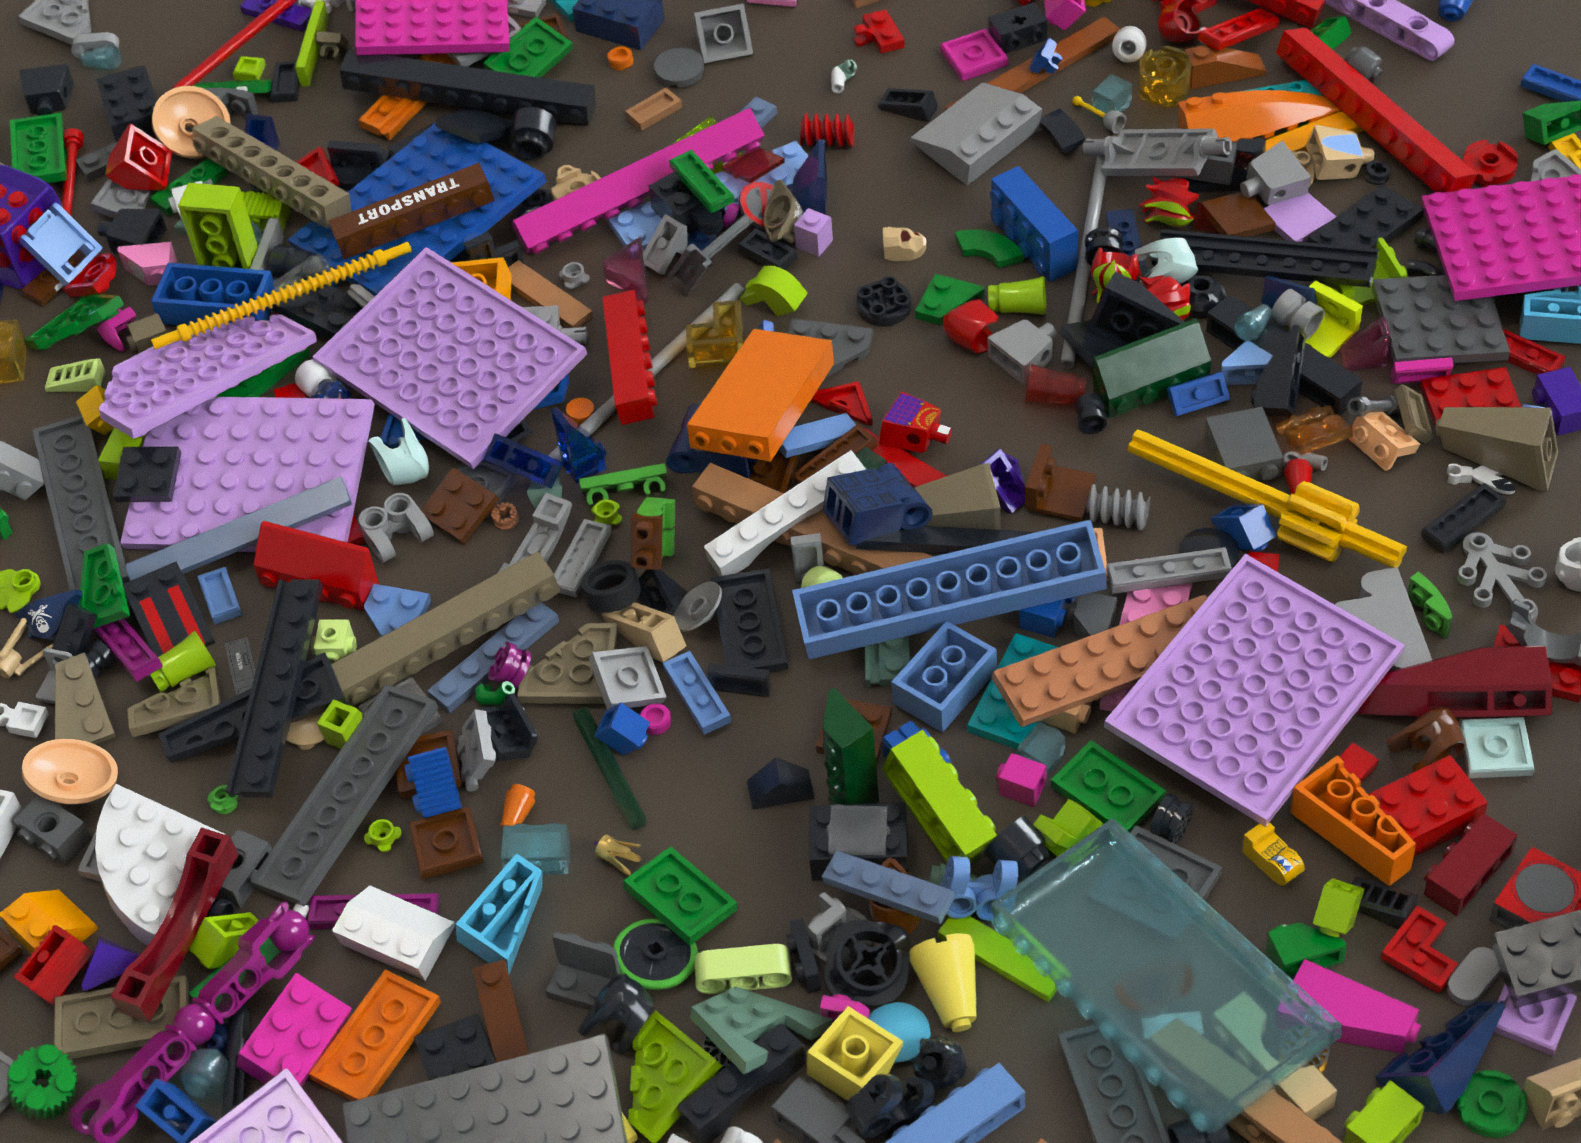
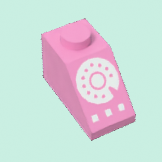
[118,242,177,286]

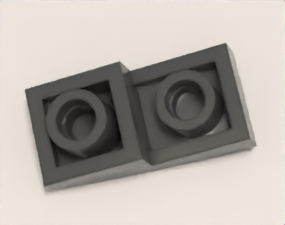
[205,88,259,118]

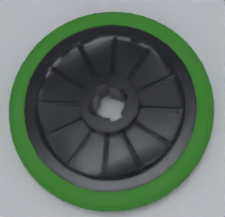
[613,919,698,990]

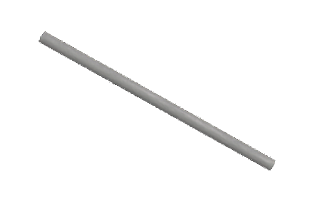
[1060,155,1107,369]
[532,283,744,480]

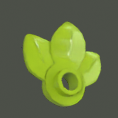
[0,569,41,614]

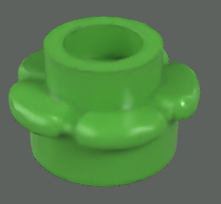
[208,785,239,814]

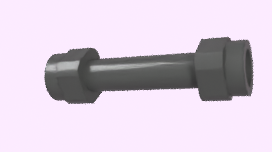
[1347,395,1400,417]

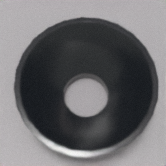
[1180,275,1226,319]

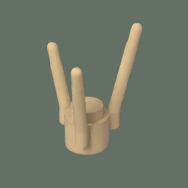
[0,618,54,679]

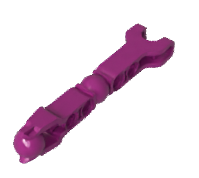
[69,902,315,1143]

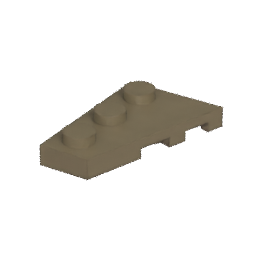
[55,653,116,744]
[127,666,221,737]

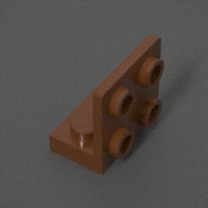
[1025,444,1097,521]

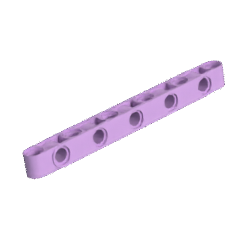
[1325,0,1454,61]

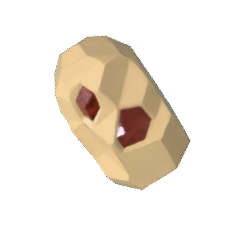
[883,226,926,261]

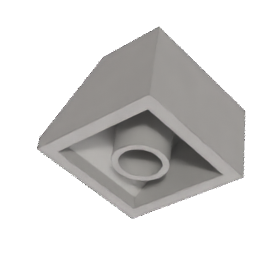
[692,3,753,63]

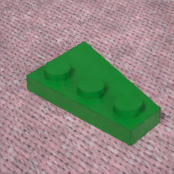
[78,543,130,628]

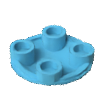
[868,1002,931,1063]

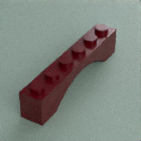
[110,827,239,1023]

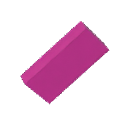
[1390,357,1454,384]

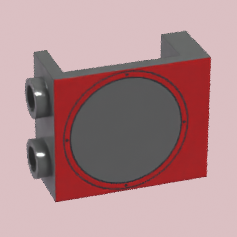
[1490,847,1581,929]

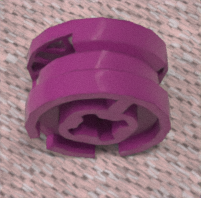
[489,641,531,688]

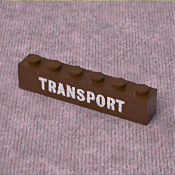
[329,163,495,259]

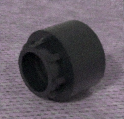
[509,107,556,160]
[983,816,1049,881]

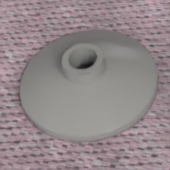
[674,582,722,632]

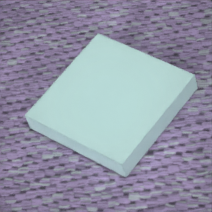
[1459,717,1535,778]

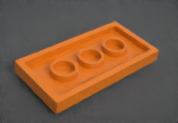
[309,969,441,1101]

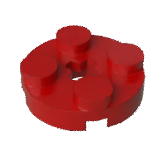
[1462,140,1518,188]

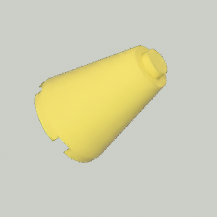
[909,934,977,1032]

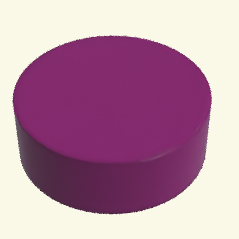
[723,203,739,229]

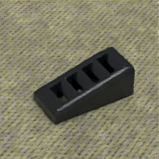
[878,88,938,122]
[1351,875,1418,930]

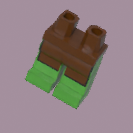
[630,497,675,570]

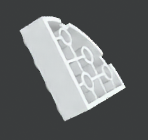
[95,784,225,946]

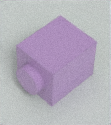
[794,208,833,257]

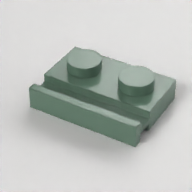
[865,636,910,687]

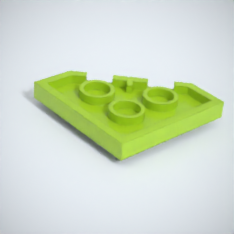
[628,1010,722,1143]

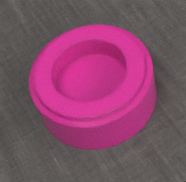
[640,703,671,735]

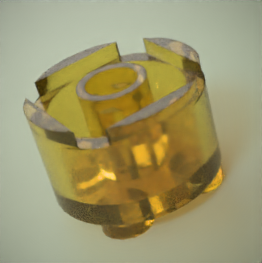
[1138,46,1192,108]

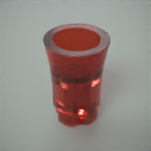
[1025,363,1087,406]

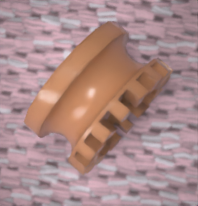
[491,502,519,530]

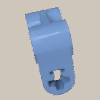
[940,856,1018,921]

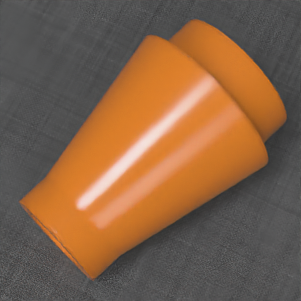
[500,784,536,834]

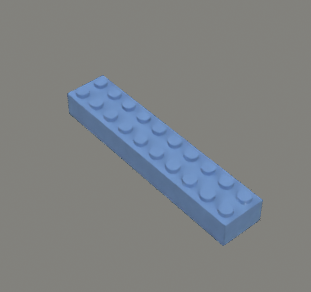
[792,520,1107,659]

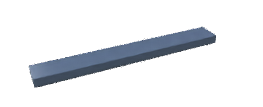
[125,476,353,581]

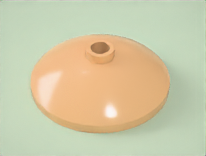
[152,86,230,158]
[22,739,118,805]

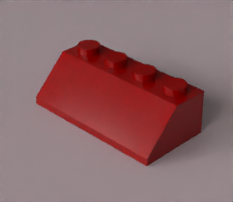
[254,521,380,611]

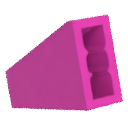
[1274,959,1421,1053]

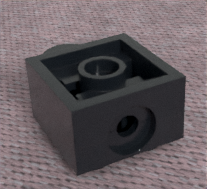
[648,172,725,236]

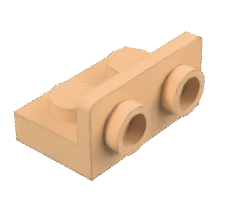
[1347,411,1420,471]

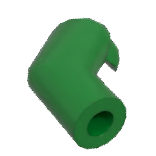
[475,681,515,706]

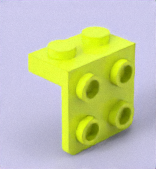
[1284,280,1363,358]

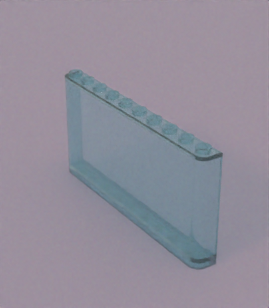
[991,818,1342,1134]

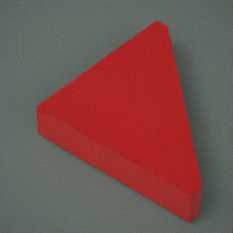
[810,381,873,426]

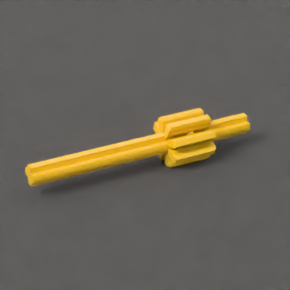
[1128,429,1407,568]

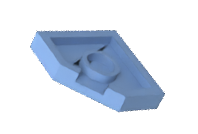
[364,584,431,637]

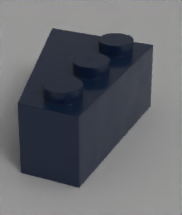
[572,0,665,50]

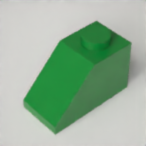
[1522,101,1581,145]
[1266,922,1347,982]

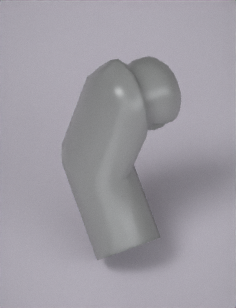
[1283,451,1328,471]

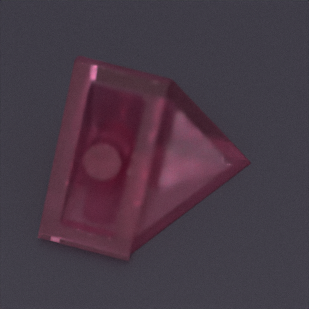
[602,236,649,304]
[1339,316,1392,371]

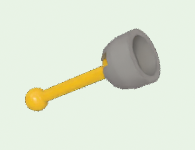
[1072,96,1126,133]

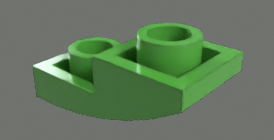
[1407,571,1452,638]

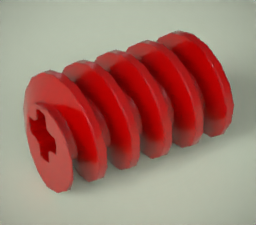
[800,113,855,147]

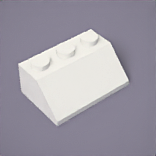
[332,886,456,981]

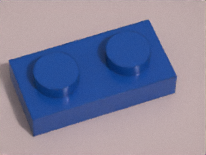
[1166,372,1230,416]

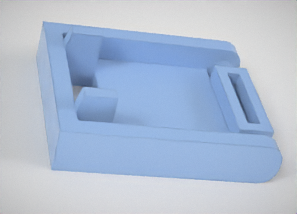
[19,203,103,286]

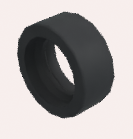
[581,560,641,613]

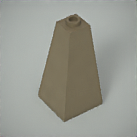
[1436,407,1558,491]
[915,463,1001,530]

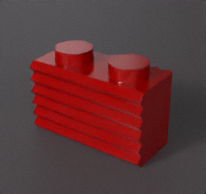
[15,925,93,1005]

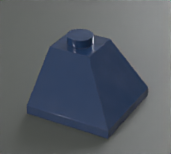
[790,140,827,215]

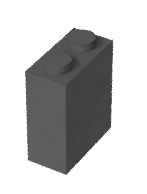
[1205,407,1284,481]

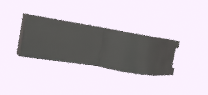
[1506,599,1581,666]

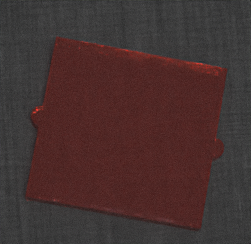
[722,147,785,183]

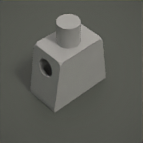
[1240,141,1311,205]
[988,320,1057,385]

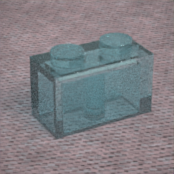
[501,823,571,875]

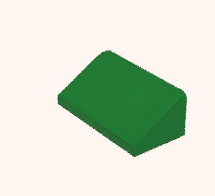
[1311,16,1352,50]

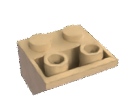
[1523,1058,1581,1130]

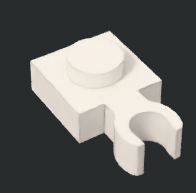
[0,702,49,738]

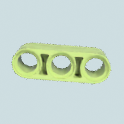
[694,944,792,994]

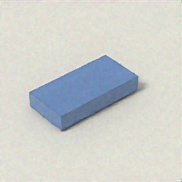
[197,567,242,625]

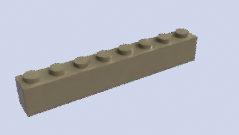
[331,551,561,706]

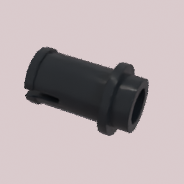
[1414,227,1438,253]

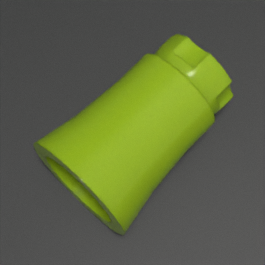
[988,276,1047,315]
[150,630,216,692]

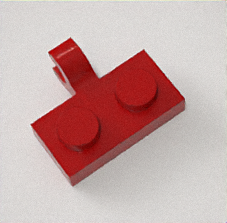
[853,9,905,54]

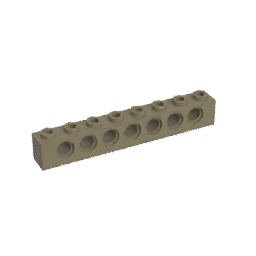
[192,116,351,229]

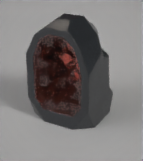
[1231,138,1266,172]

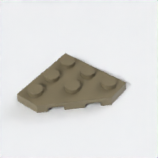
[518,623,618,704]

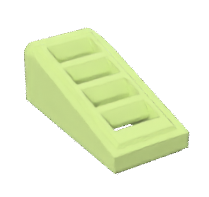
[45,359,105,392]

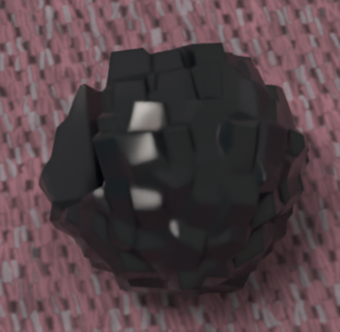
[913,1034,967,1089]

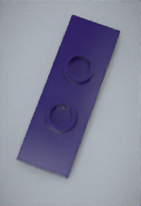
[240,0,312,32]

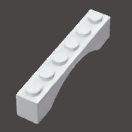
[704,450,866,576]

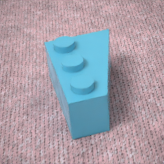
[1519,286,1581,344]
[456,853,542,974]

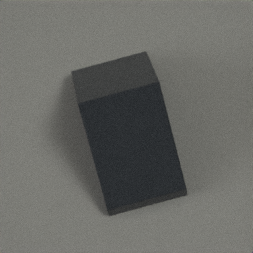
[747,757,814,810]

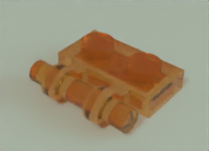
[1276,405,1353,455]

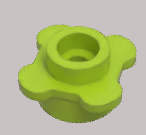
[591,499,622,526]
[364,819,402,852]

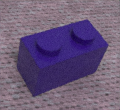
[1532,367,1581,435]

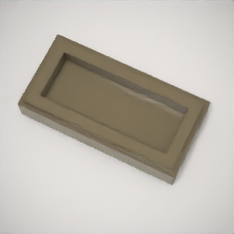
[1395,384,1433,444]

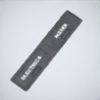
[225,637,256,695]

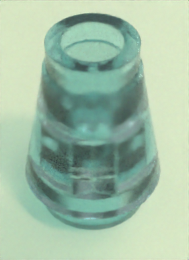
[82,45,121,70]
[1235,304,1272,341]

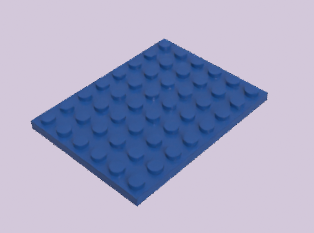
[288,122,547,297]

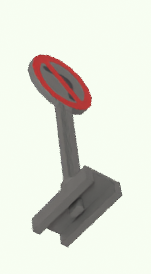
[667,182,773,296]

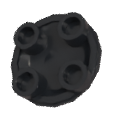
[1179,528,1239,567]

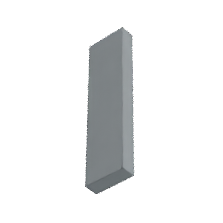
[1106,547,1232,594]

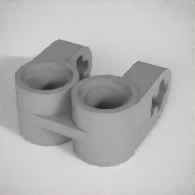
[359,493,434,563]

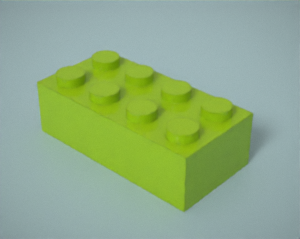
[178,183,258,269]
[882,730,997,864]

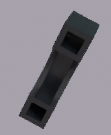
[677,1023,806,1143]

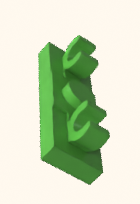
[579,463,667,507]

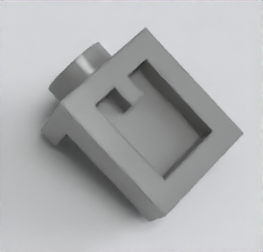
[808,892,847,952]

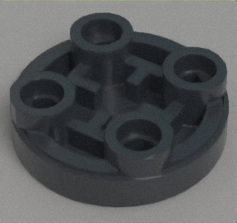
[856,276,912,326]

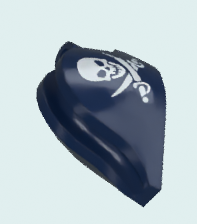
[16,589,82,641]

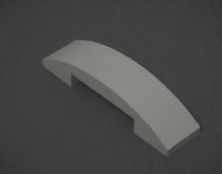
[498,493,572,573]

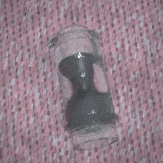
[272,254,330,292]

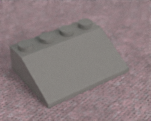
[910,82,1042,186]

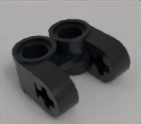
[846,1074,935,1140]

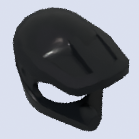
[577,973,654,1055]

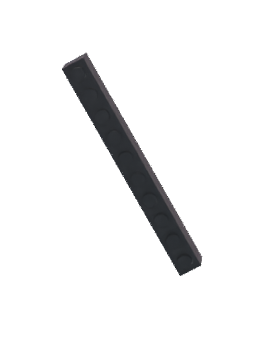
[339,49,596,126]

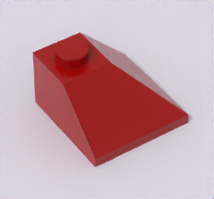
[105,124,172,190]

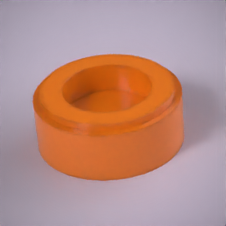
[607,46,633,70]
[566,398,595,425]

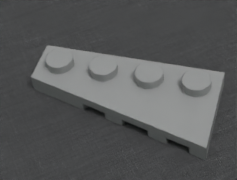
[91,138,160,218]

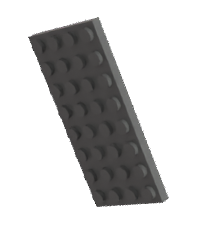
[343,1034,628,1143]

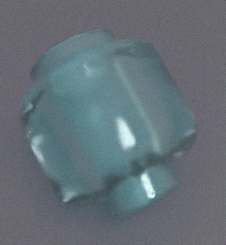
[180,1049,228,1099]

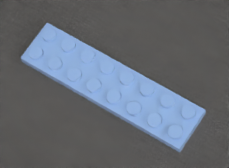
[609,141,808,258]

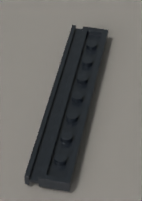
[1151,229,1379,288]
[226,579,323,798]

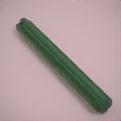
[573,707,647,830]

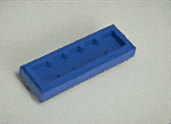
[1520,64,1581,102]

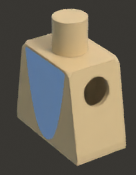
[1306,125,1374,180]

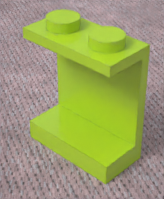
[1325,237,1408,305]

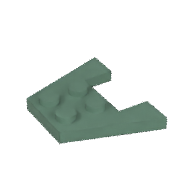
[690,986,833,1074]

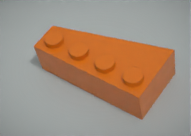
[1290,755,1416,886]

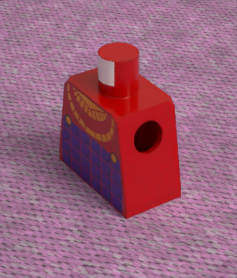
[879,391,952,453]

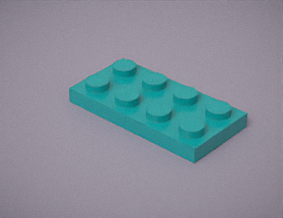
[967,633,1058,752]

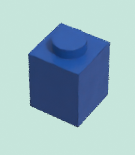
[595,702,650,756]

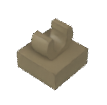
[316,32,349,60]

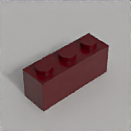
[1424,813,1518,917]

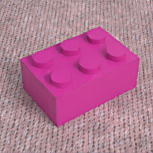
[236,973,352,1087]

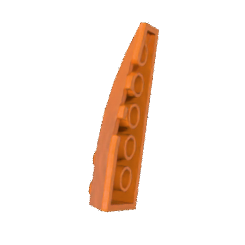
[1178,90,1340,141]

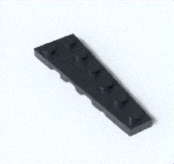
[158,652,348,763]

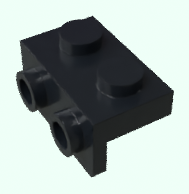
[477,693,538,762]

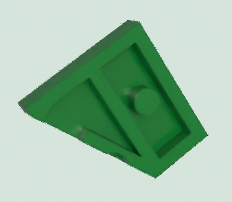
[915,274,985,326]

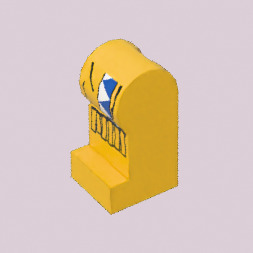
[1242,822,1305,886]

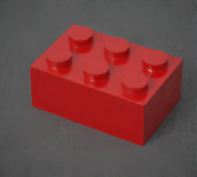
[1368,755,1488,857]

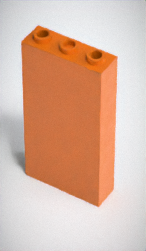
[687,329,834,462]

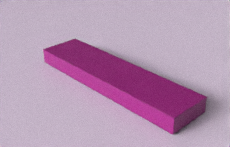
[93,618,163,682]
[307,893,440,929]

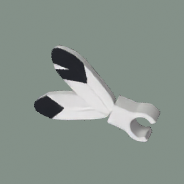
[1446,464,1516,494]

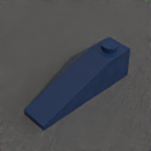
[1375,1001,1506,1114]

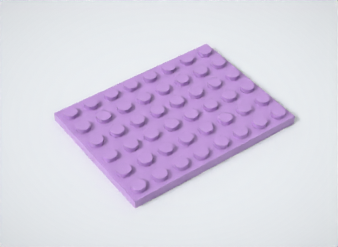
[313,247,587,469]
[120,397,375,552]
[1104,554,1405,827]

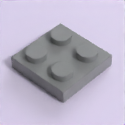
[589,646,667,710]

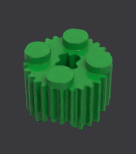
[7,1044,77,1120]

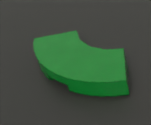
[955,229,1024,268]

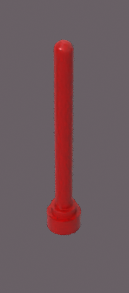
[62,128,84,216]

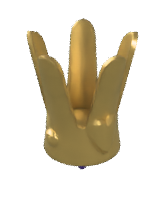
[594,835,641,876]

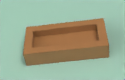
[625,87,682,131]

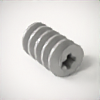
[1086,484,1151,530]

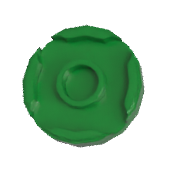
[1456,1070,1528,1138]

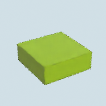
[233,56,266,80]

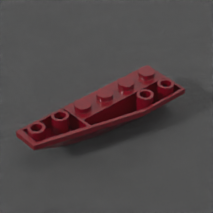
[1355,645,1552,717]

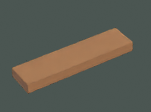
[508,260,593,328]

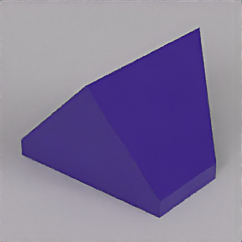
[979,448,1025,514]
[81,936,141,991]

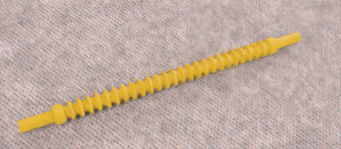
[151,242,412,350]

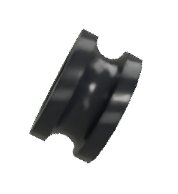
[1365,160,1391,185]

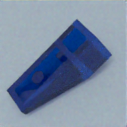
[551,407,607,484]
[484,433,563,489]

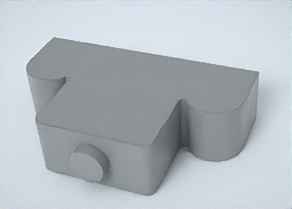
[1335,567,1432,672]

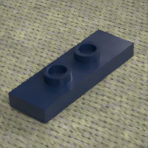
[1106,209,1146,273]

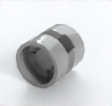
[1270,289,1325,340]

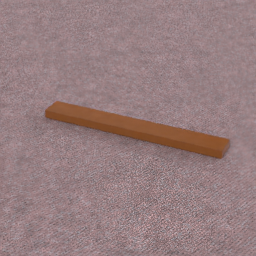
[945,17,1120,111]

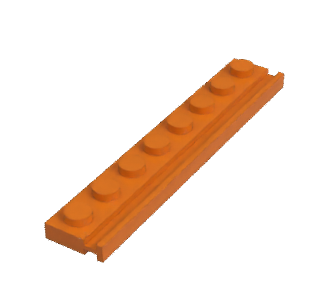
[359,53,457,141]

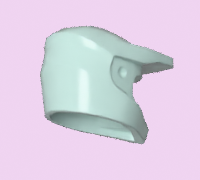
[1135,238,1198,287]
[368,418,429,486]

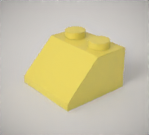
[807,1006,903,1101]

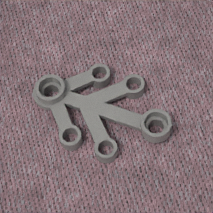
[1457,532,1547,623]

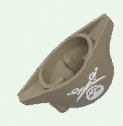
[763,179,804,244]

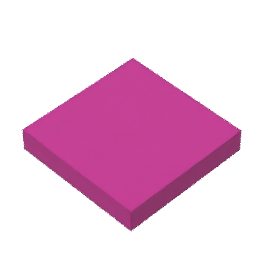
[940,28,1008,81]

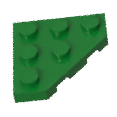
[24,294,124,351]

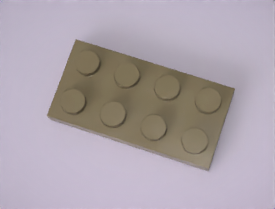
[54,975,189,1059]

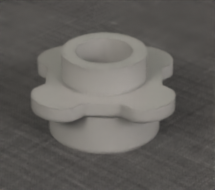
[559,262,590,289]

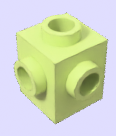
[311,620,357,664]

